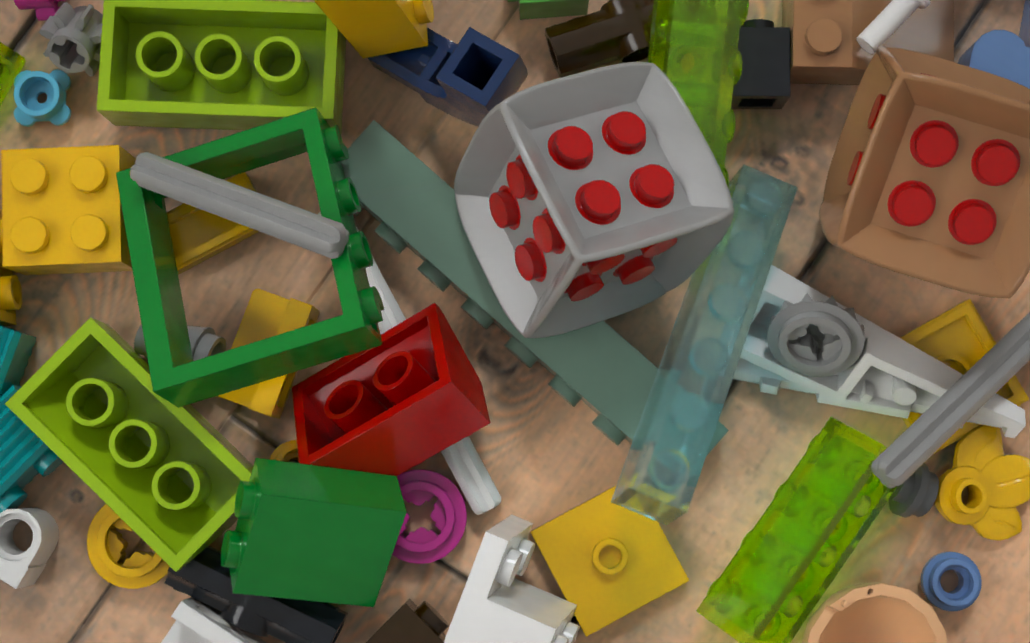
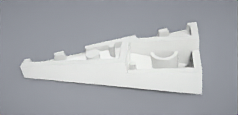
[707,261,1026,438]

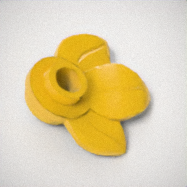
[934,425,1030,541]

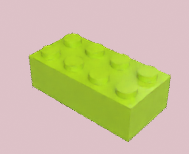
[97,0,346,133]

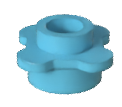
[14,69,71,127]

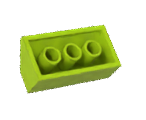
[5,317,253,572]

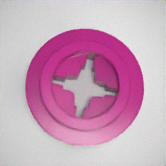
[392,470,467,564]

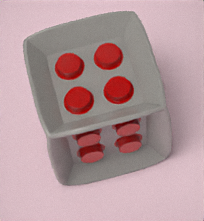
[454,62,734,338]

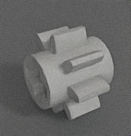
[39,2,103,77]

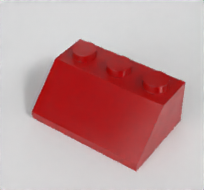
[292,303,490,476]

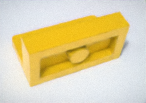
[218,289,320,419]

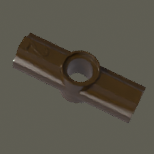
[545,0,724,78]

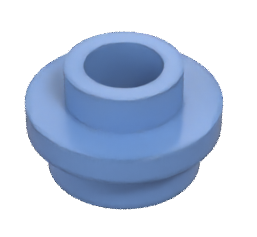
[921,552,982,611]

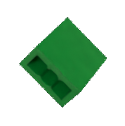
[221,458,407,607]

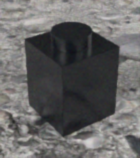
[724,19,791,109]

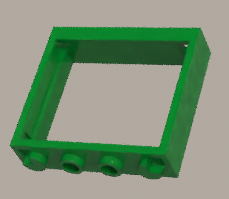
[116,107,385,408]

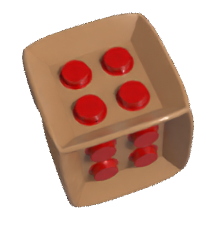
[819,45,1030,298]

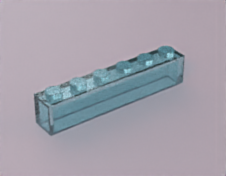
[611,164,798,525]

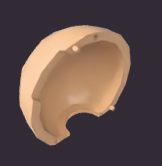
[801,582,947,643]

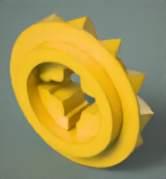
[87,504,170,589]

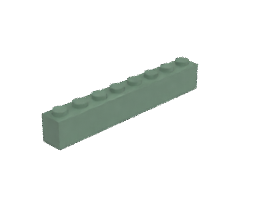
[341,120,729,485]

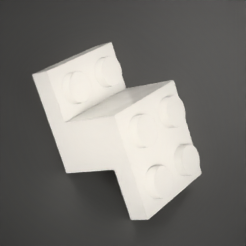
[444,515,580,643]

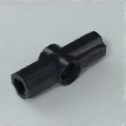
[164,546,348,643]

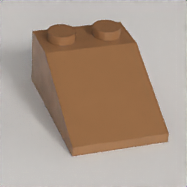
[782,0,954,85]

